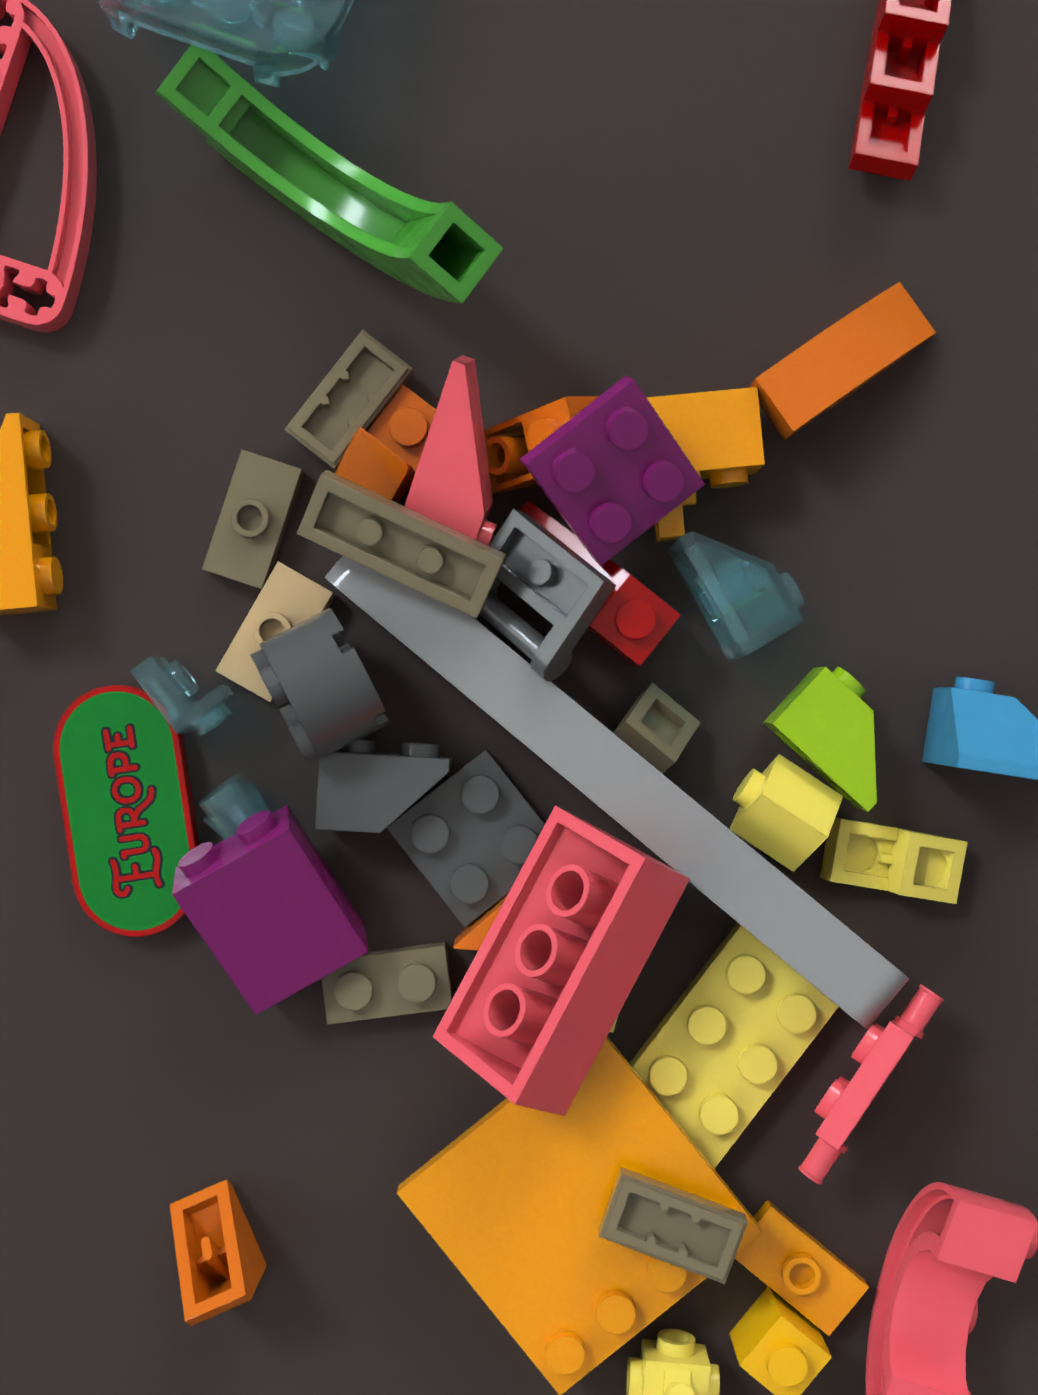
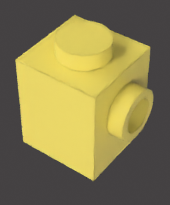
[730,754,843,872]

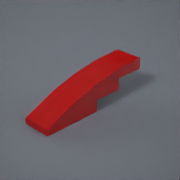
[848,0,952,181]

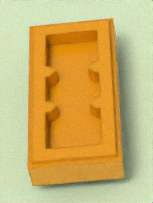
[734,1200,869,1336]

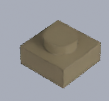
[613,682,701,774]

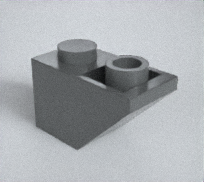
[315,739,453,833]

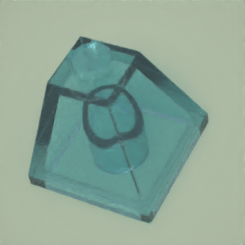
[667,531,804,660]

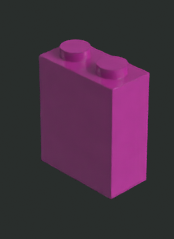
[172,805,369,1015]

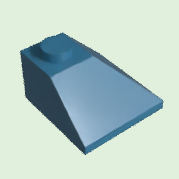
[922,677,1038,780]

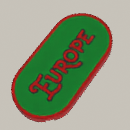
[53,685,200,937]

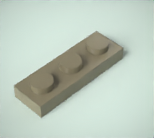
[296,470,507,618]

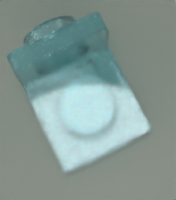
[130,656,239,736]

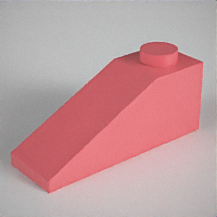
[405,355,497,546]

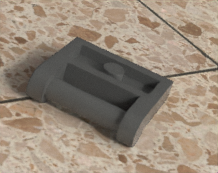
[472,509,616,682]

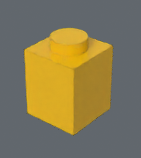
[729,1286,832,1395]

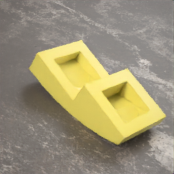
[819,817,968,904]

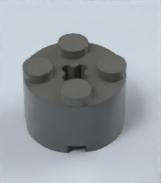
[250,608,390,762]

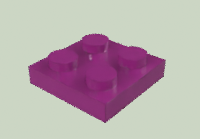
[520,375,705,566]

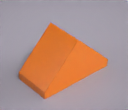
[169,1179,267,1326]

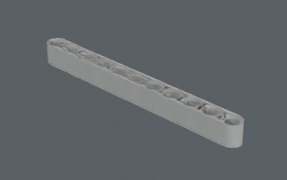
[324,555,909,1030]

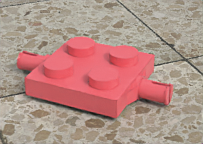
[798,984,944,1185]

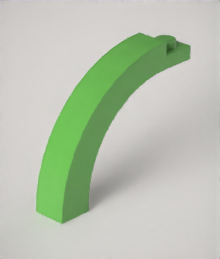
[155,37,504,304]

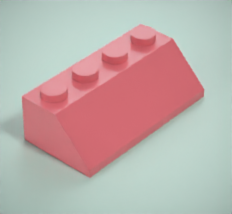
[433,805,690,1116]

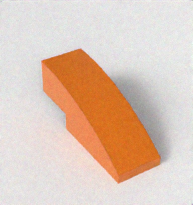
[749,282,936,440]

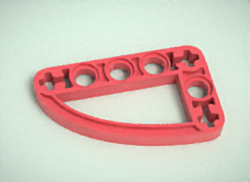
[0,0,97,333]

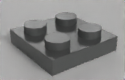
[386,749,545,928]

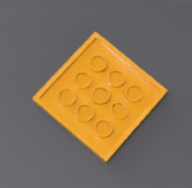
[397,1036,763,1395]

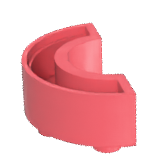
[865,1182,1038,1395]

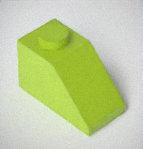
[763,666,877,812]

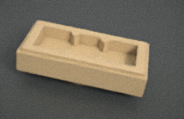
[215,561,336,702]

